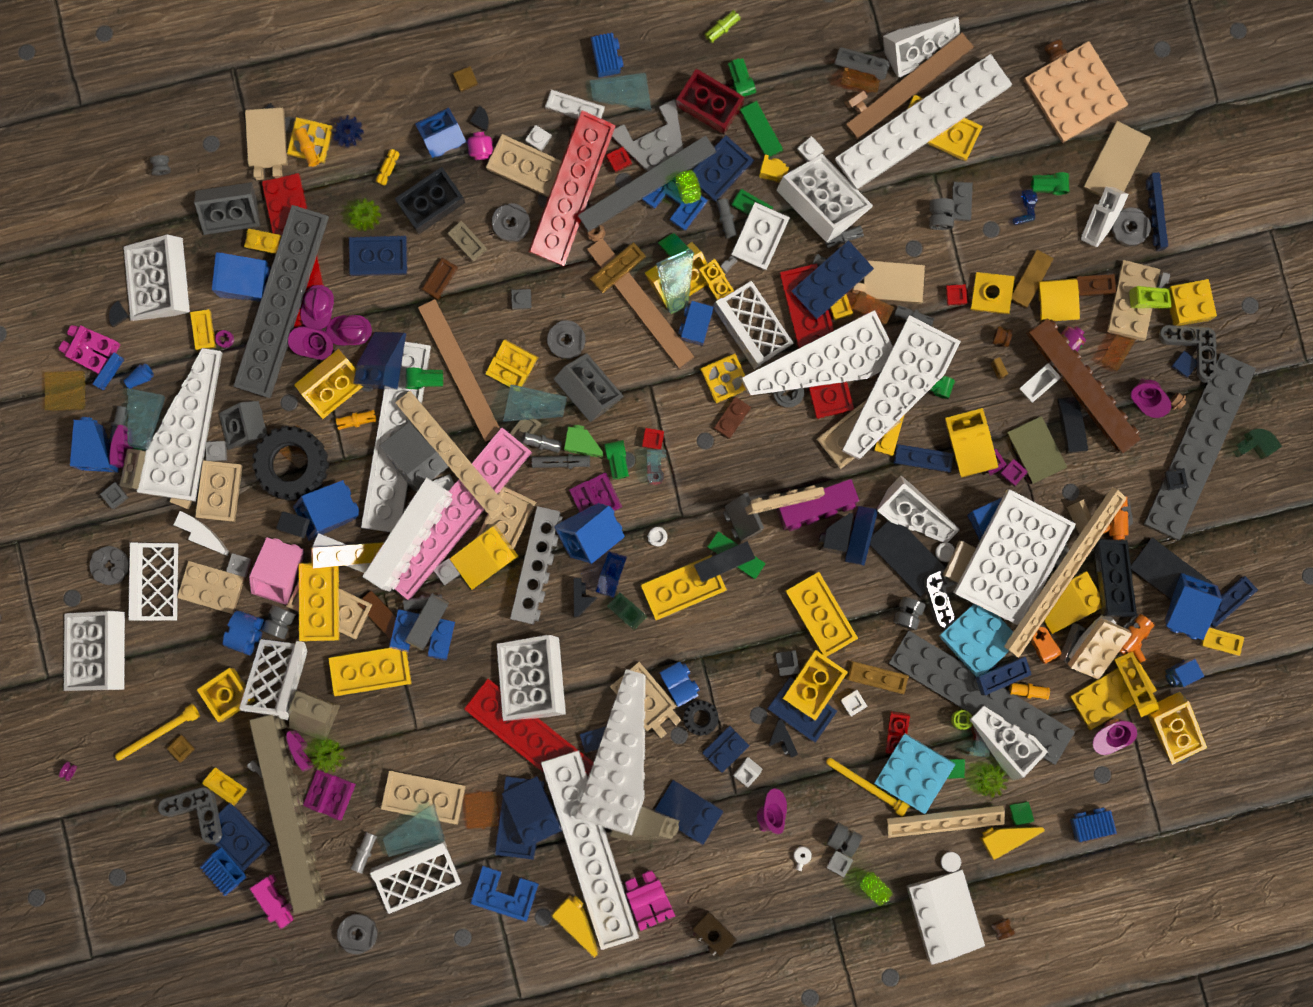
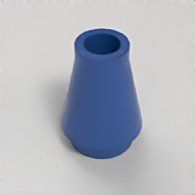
[124,364,154,389]

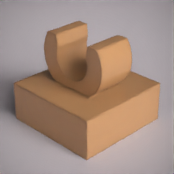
[844,91,867,113]

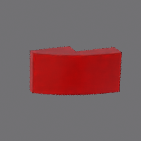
[885,711,910,753]

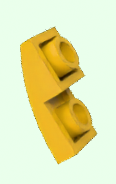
[699,259,734,300]

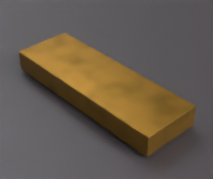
[590,242,646,294]
[1011,250,1054,308]
[847,661,909,695]

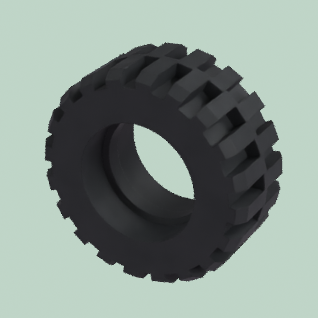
[252,426,329,501]

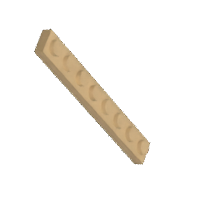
[396,391,508,519]

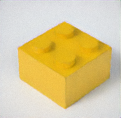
[1169,279,1217,326]
[197,668,255,722]

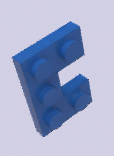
[641,178,708,231]
[389,609,455,660]
[471,866,539,922]

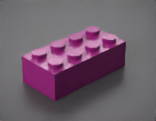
[776,479,859,532]

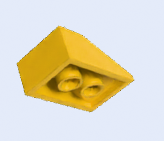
[450,525,518,590]
[1044,571,1102,634]
[783,650,848,720]
[1148,692,1207,764]
[552,895,598,958]

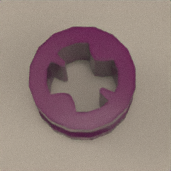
[215,330,234,348]
[59,761,77,781]

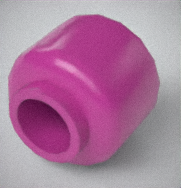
[467,132,493,160]

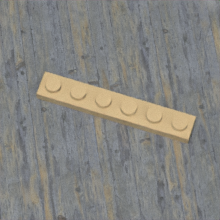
[887,806,1005,838]

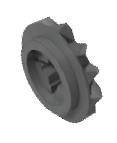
[774,388,804,408]

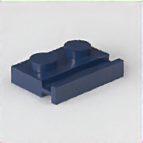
[702,726,749,773]

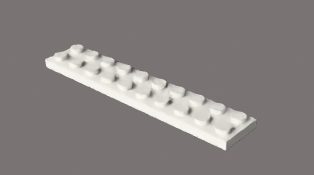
[835,54,1012,190]
[361,342,431,532]
[541,750,639,950]

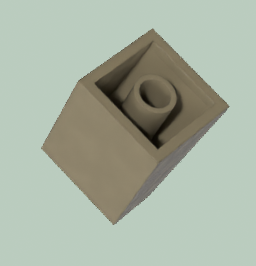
[289,691,340,741]
[610,804,679,841]

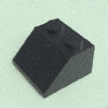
[818,513,853,555]

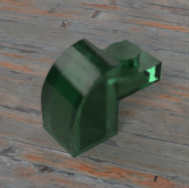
[1233,429,1282,459]
[607,592,647,631]

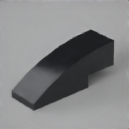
[1058,397,1088,454]
[694,541,755,582]

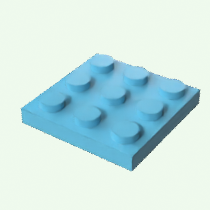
[939,603,1013,676]
[874,733,955,814]

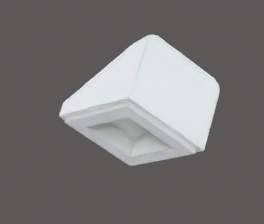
[733,758,762,787]

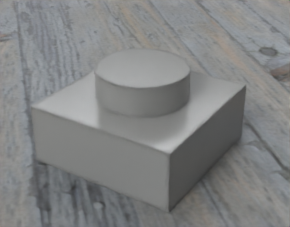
[206,441,227,462]
[226,553,252,577]
[434,558,460,585]
[827,850,853,877]

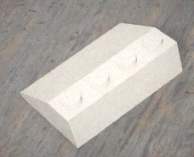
[777,154,873,242]
[124,235,190,321]
[64,611,125,691]
[497,635,566,721]
[906,870,985,965]

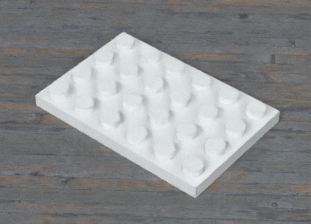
[953,489,1076,625]

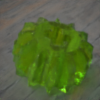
[676,170,701,204]
[349,198,382,231]
[311,740,345,773]
[975,764,1009,798]
[859,872,893,906]

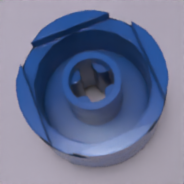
[223,611,264,656]

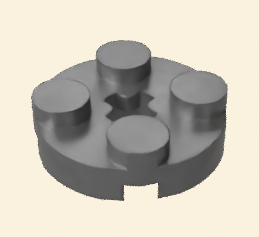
[492,203,530,242]
[1111,208,1151,247]
[547,320,586,359]
[90,546,130,585]
[337,914,378,954]

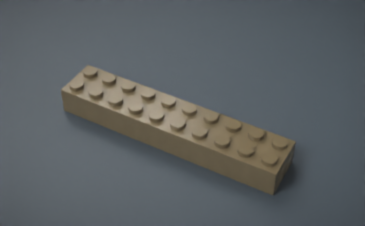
[250,715,325,914]

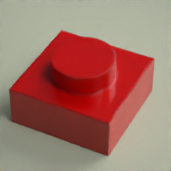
[607,147,632,173]
[946,284,967,306]
[642,428,664,451]

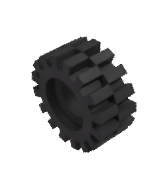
[684,701,719,736]

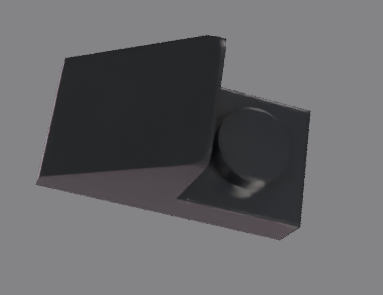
[277,511,310,538]
[574,578,598,618]
[768,719,798,758]

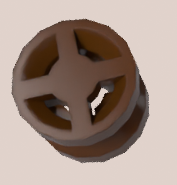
[1044,40,1068,62]
[992,326,1013,348]
[991,918,1016,940]

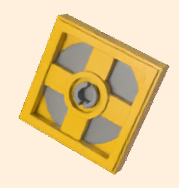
[287,117,333,163]
[700,354,746,404]

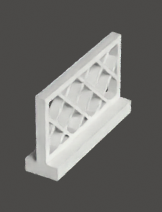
[713,281,793,369]
[129,543,178,621]
[240,639,307,720]
[370,839,461,914]

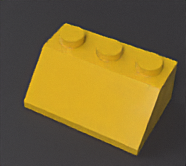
[645,242,707,310]
[294,349,363,419]

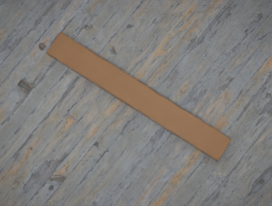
[846,33,974,140]
[587,238,694,369]
[418,299,500,442]

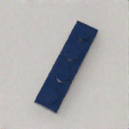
[1146,172,1168,251]

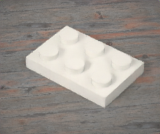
[732,203,790,270]

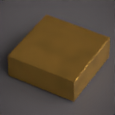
[453,66,478,92]
[991,357,1008,380]
[167,735,195,763]

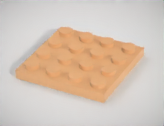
[1024,42,1128,143]

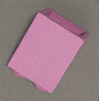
[249,538,304,605]

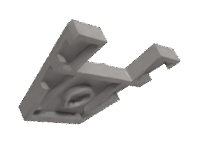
[612,100,683,172]

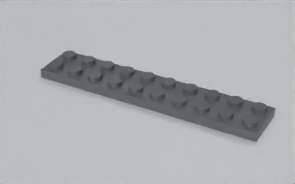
[234,205,329,398]
[1143,353,1256,541]
[888,630,1075,765]

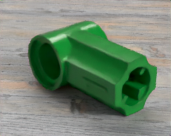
[728,58,756,97]
[1031,172,1069,195]
[405,367,443,389]
[929,376,955,399]
[605,440,629,480]

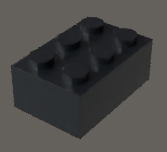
[395,167,465,234]

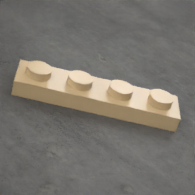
[745,485,825,515]

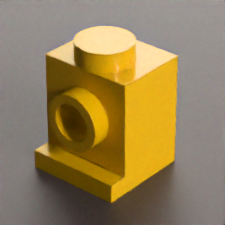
[760,155,789,183]

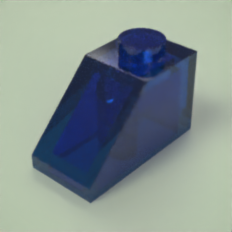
[596,551,627,598]

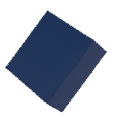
[1171,351,1197,378]

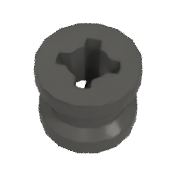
[150,155,171,175]

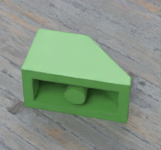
[564,425,603,458]

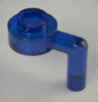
[1012,189,1038,225]

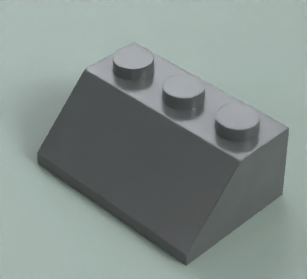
[194,182,260,235]
[554,354,624,422]

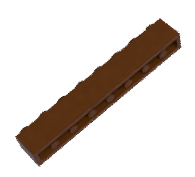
[1026,318,1141,454]

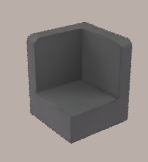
[776,650,799,676]

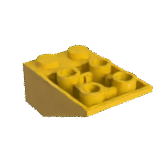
[945,408,998,478]

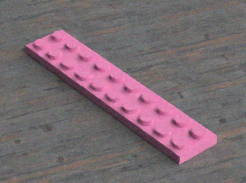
[395,428,532,600]

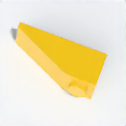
[1115,652,1159,717]
[980,826,1045,860]

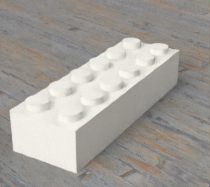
[363,478,453,591]

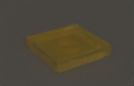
[45,371,85,411]

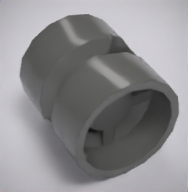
[929,198,954,230]
[893,596,926,630]
[261,605,296,639]
[827,822,863,858]

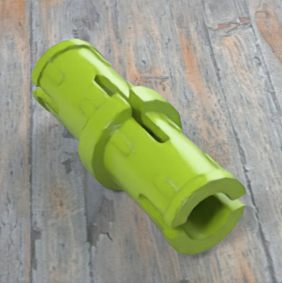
[704,10,740,43]

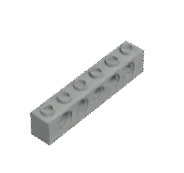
[510,506,563,625]

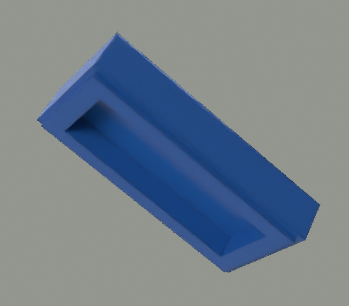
[93,352,124,390]

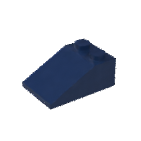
[354,332,406,390]
[502,777,563,848]
[655,780,724,845]

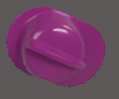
[301,285,334,329]
[326,315,372,346]
[288,327,333,360]
[1131,378,1171,418]
[1093,719,1137,755]
[757,789,787,834]

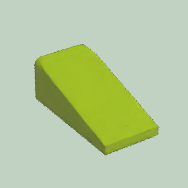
[1129,286,1171,308]

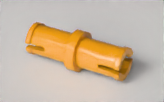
[294,128,320,167]
[336,410,376,430]
[1009,683,1050,700]

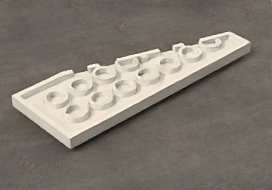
[740,310,893,396]
[842,315,961,460]
[137,348,222,502]
[576,669,646,835]

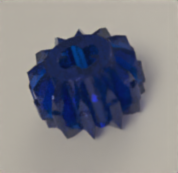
[331,115,364,148]

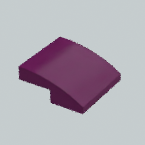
[110,425,134,469]
[569,473,622,512]
[286,731,315,771]
[303,769,356,821]

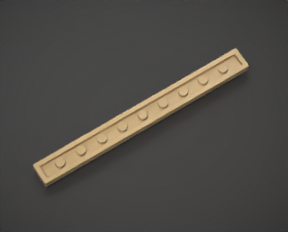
[1004,487,1127,658]

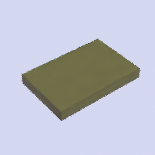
[1007,416,1067,484]

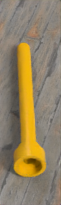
[115,704,200,760]
[826,758,909,817]

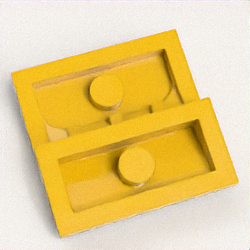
[1039,279,1080,321]
[485,339,538,392]

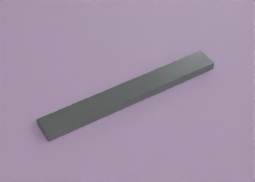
[578,136,716,232]

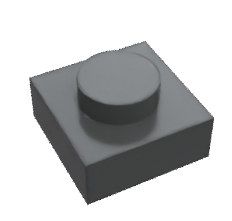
[512,289,532,310]
[100,482,129,509]

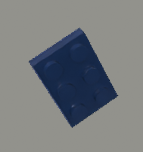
[688,136,754,203]
[349,236,408,276]
[768,677,837,743]
[206,803,272,872]

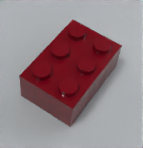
[676,68,745,135]

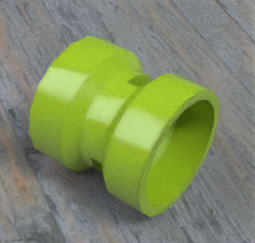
[951,710,972,730]

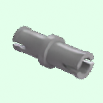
[350,832,377,873]

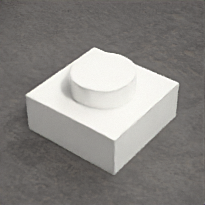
[525,125,552,152]
[797,136,824,162]
[840,690,868,717]

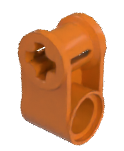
[1030,627,1061,664]

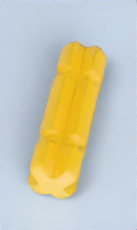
[376,149,399,185]

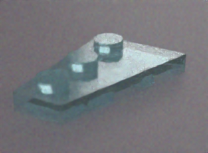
[590,73,651,111]
[656,249,694,314]
[503,384,567,421]
[127,388,165,450]
[383,803,445,857]

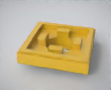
[971,272,1015,314]

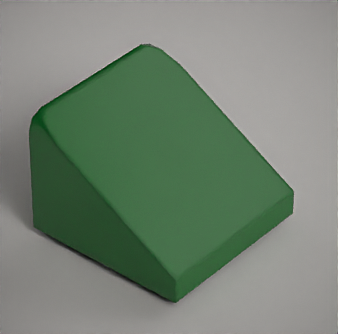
[947,759,965,779]
[1009,802,1034,825]

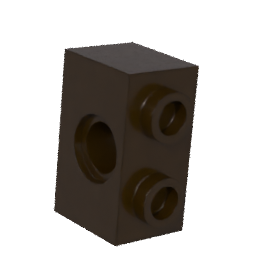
[692,911,737,957]

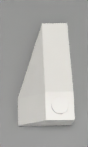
[883,16,960,77]
[877,476,959,543]
[970,706,1048,781]

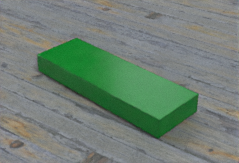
[740,101,783,159]
[707,531,766,579]

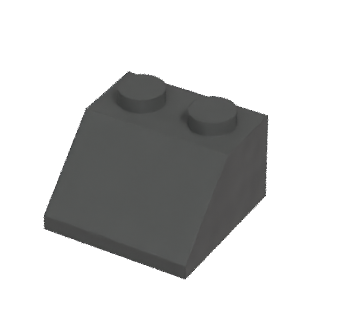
[219,401,267,450]

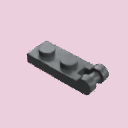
[835,47,890,80]

